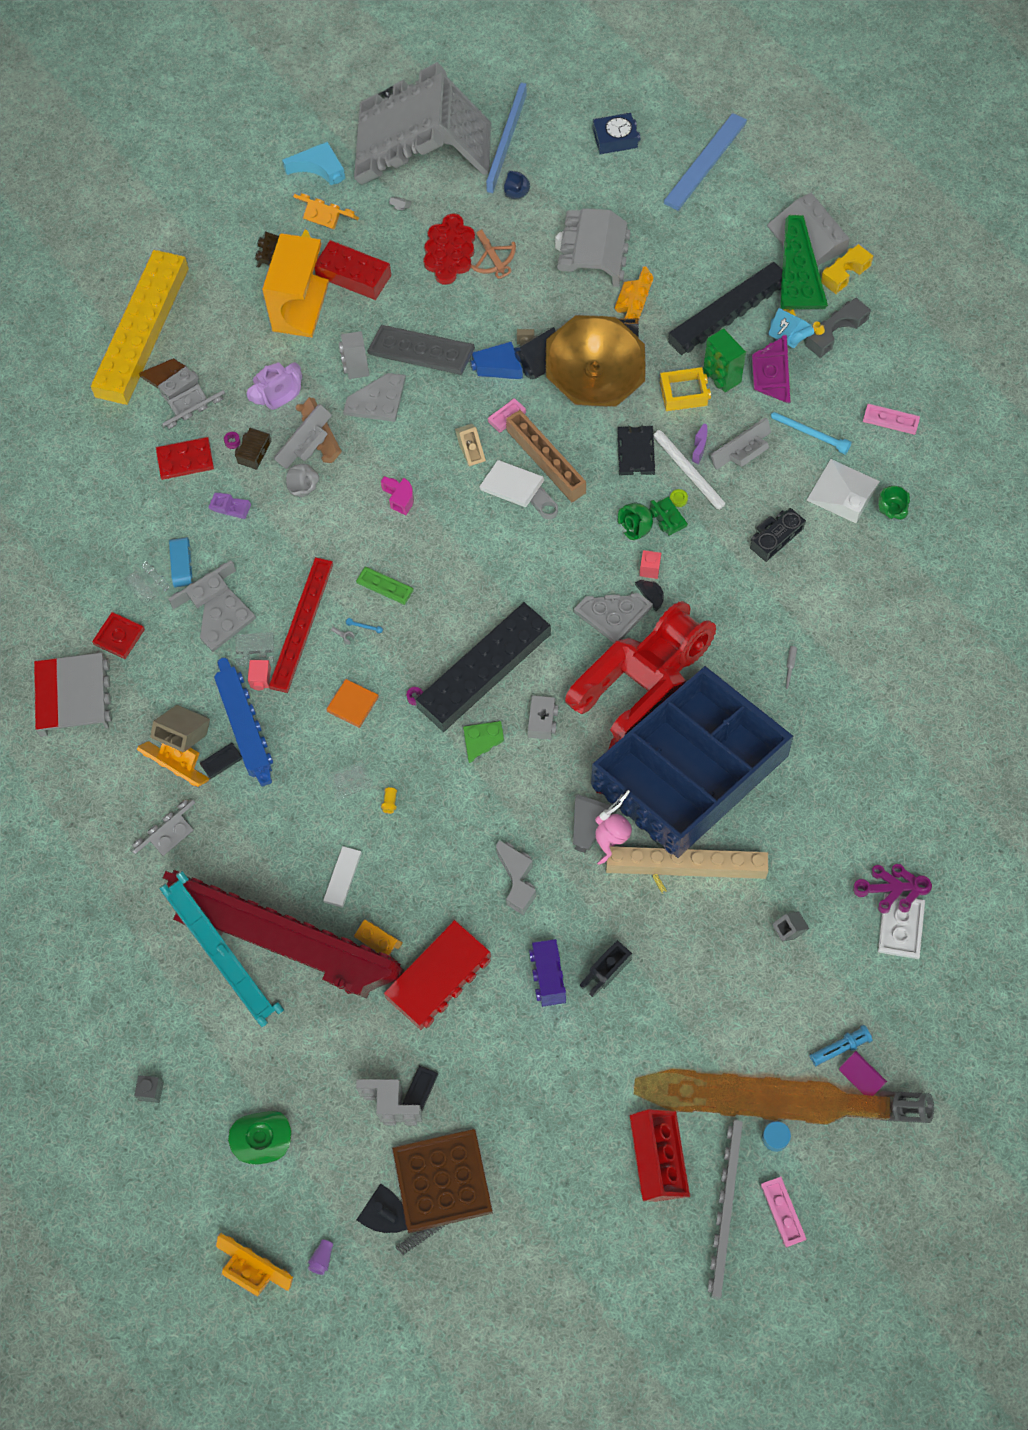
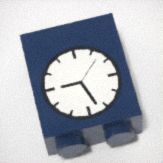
[592,113,641,155]

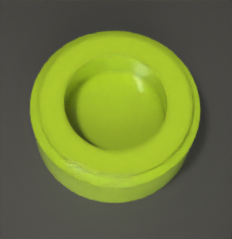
[670,489,688,507]

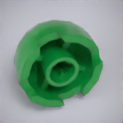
[618,502,653,541]

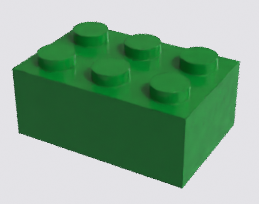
[703,328,746,393]

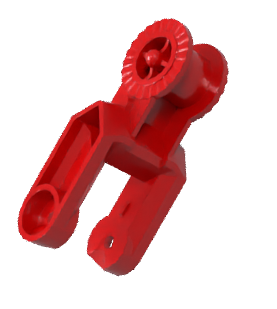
[565,601,716,743]

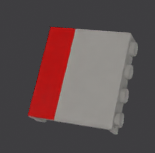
[34,653,112,737]

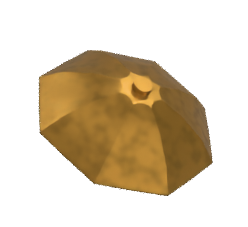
[546,315,645,407]

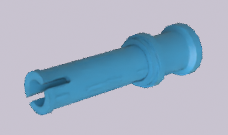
[809,1025,873,1067]

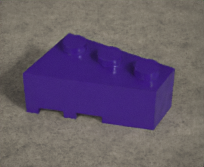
[529,939,566,1007]

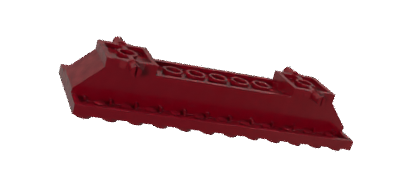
[162,870,405,999]

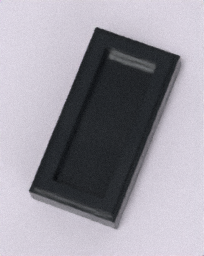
[200,743,243,779]
[402,1065,439,1111]

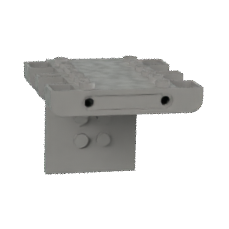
[354,62,491,185]

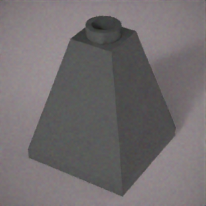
[573,794,617,853]

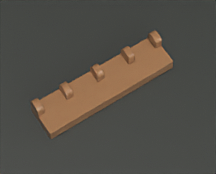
[295,397,342,463]

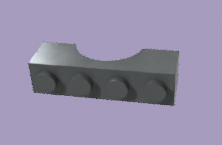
[805,297,871,358]

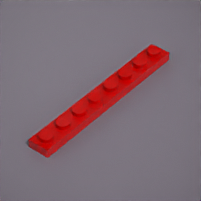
[269,557,333,693]

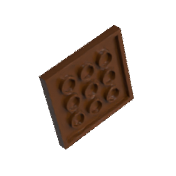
[392,1129,493,1233]

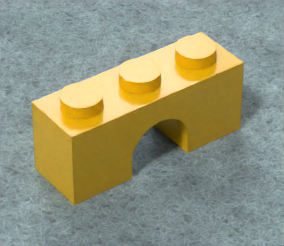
[821,244,873,294]

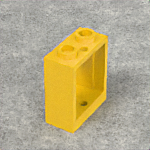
[660,367,711,411]

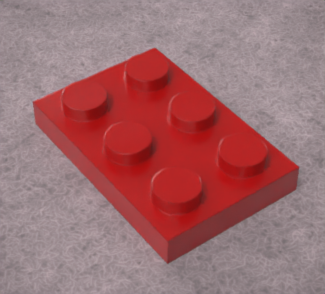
[156,437,214,480]

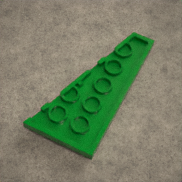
[780,215,828,309]

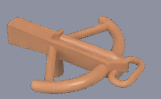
[471,229,516,279]

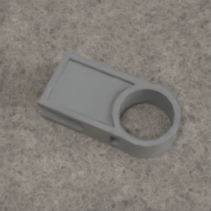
[530,486,558,520]

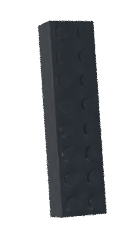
[416,602,551,733]

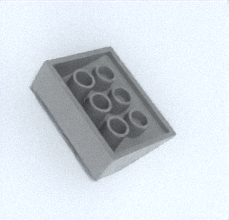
[767,193,850,266]

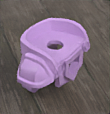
[247,362,302,410]

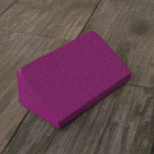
[839,1051,887,1099]

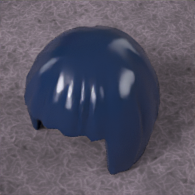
[504,171,530,199]

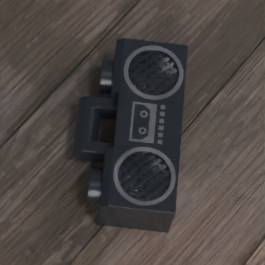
[750,508,806,562]

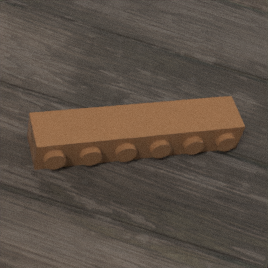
[506,410,586,502]

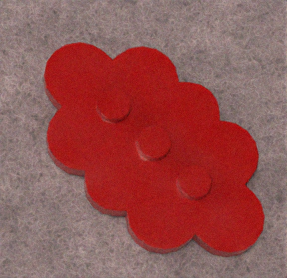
[423,213,475,285]

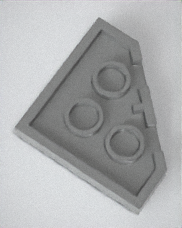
[343,373,406,422]
[200,588,256,652]
[574,593,653,643]

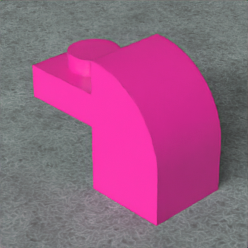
[381,476,414,515]

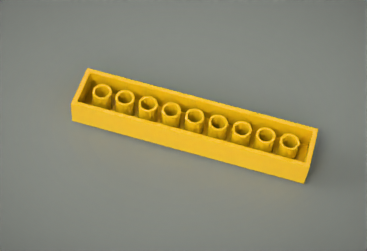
[91,250,189,405]

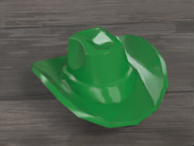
[228,1111,292,1165]

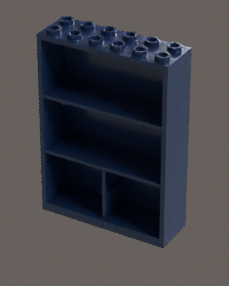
[591,666,793,858]

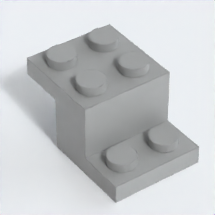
[356,1079,422,1126]

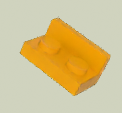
[354,919,403,955]

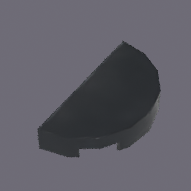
[635,580,664,611]

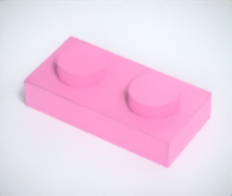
[488,398,526,433]

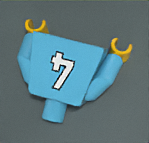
[769,308,825,348]

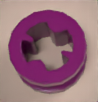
[224,432,241,449]
[406,687,423,706]

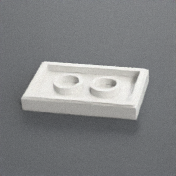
[479,460,544,507]
[878,893,925,959]

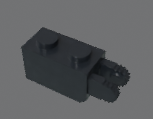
[579,940,632,997]

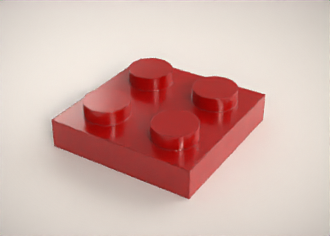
[92,612,145,659]

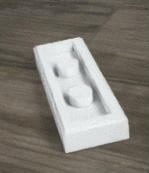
[323,846,362,908]

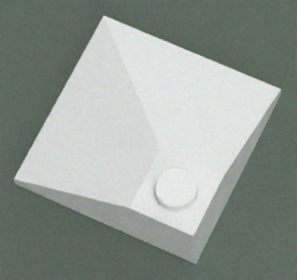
[807,459,880,523]

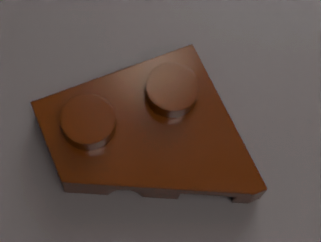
[139,358,187,389]

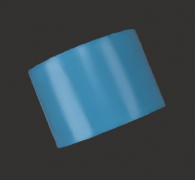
[762,1122,791,1152]

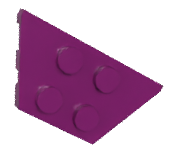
[752,335,791,404]

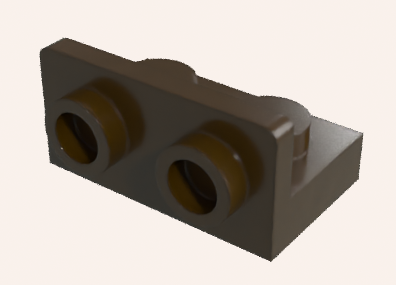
[255,231,279,268]

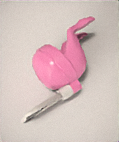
[595,790,632,865]

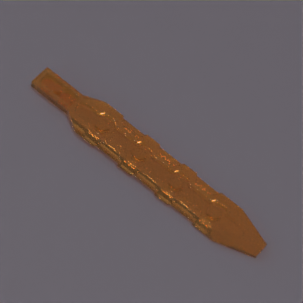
[634,1069,890,1125]

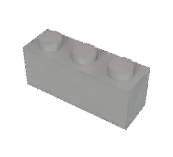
[339,331,369,379]

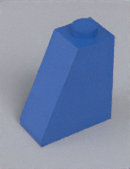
[470,341,523,379]

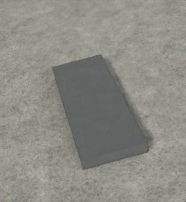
[367,325,475,375]

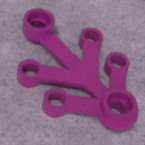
[853,864,932,914]

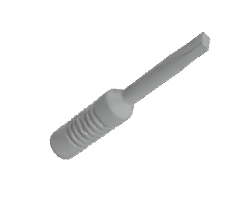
[786,646,797,689]

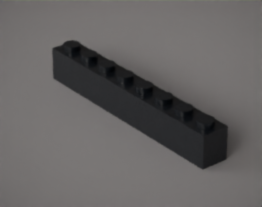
[668,261,783,356]

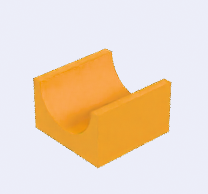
[262,233,329,338]

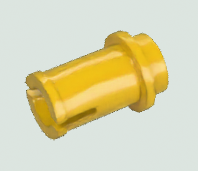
[381,787,397,814]

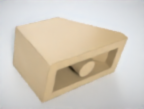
[455,424,486,466]

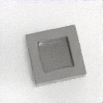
[389,196,411,211]

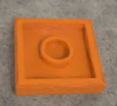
[326,679,379,728]

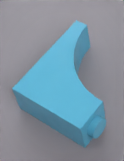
[282,142,345,185]

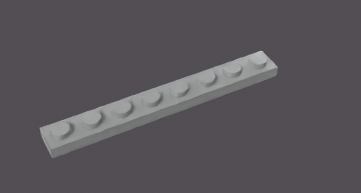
[707,1120,743,1300]

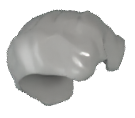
[286,464,319,498]

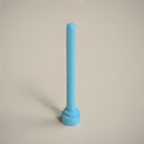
[771,412,852,455]

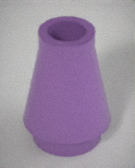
[308,1240,333,1275]

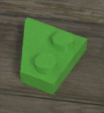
[463,721,504,763]

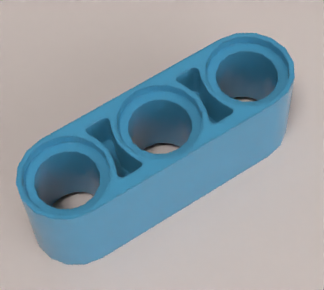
[169,537,193,588]

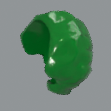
[878,485,910,520]

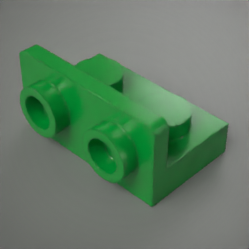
[649,497,688,536]

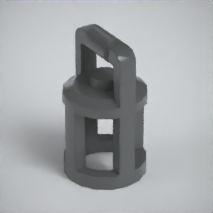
[877,1091,934,1123]

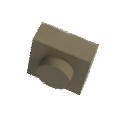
[517,329,534,344]

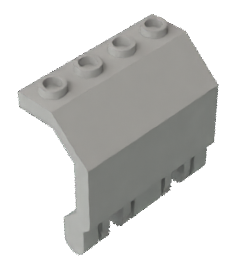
[557,209,630,287]

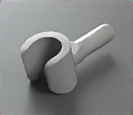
[331,627,355,645]

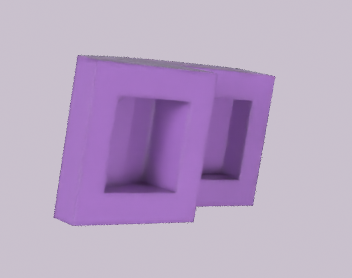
[692,423,708,464]
[208,493,251,519]

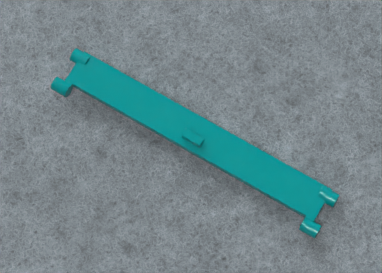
[159,871,284,1027]

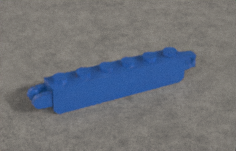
[214,658,274,787]

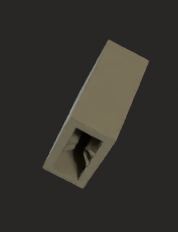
[150,705,210,752]

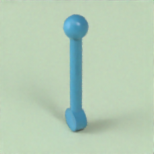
[346,618,383,634]

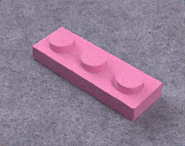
[863,404,920,435]
[760,1177,807,1248]

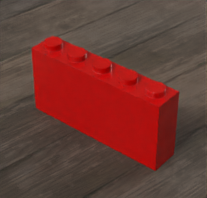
[384,920,491,1030]

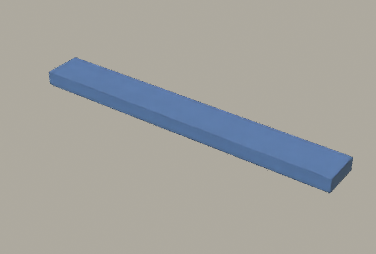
[486,83,527,193]
[664,113,747,211]

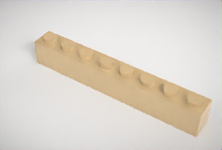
[606,847,768,879]

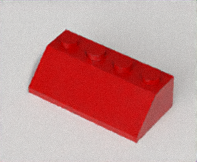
[630,1109,690,1202]

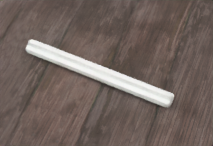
[654,430,725,510]

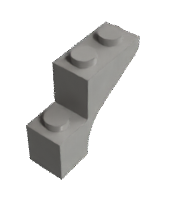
[496,840,536,915]

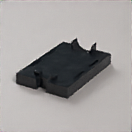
[617,424,655,475]

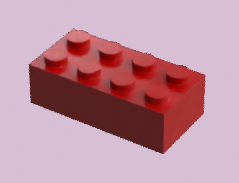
[314,240,392,300]

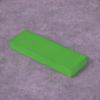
[356,566,414,605]

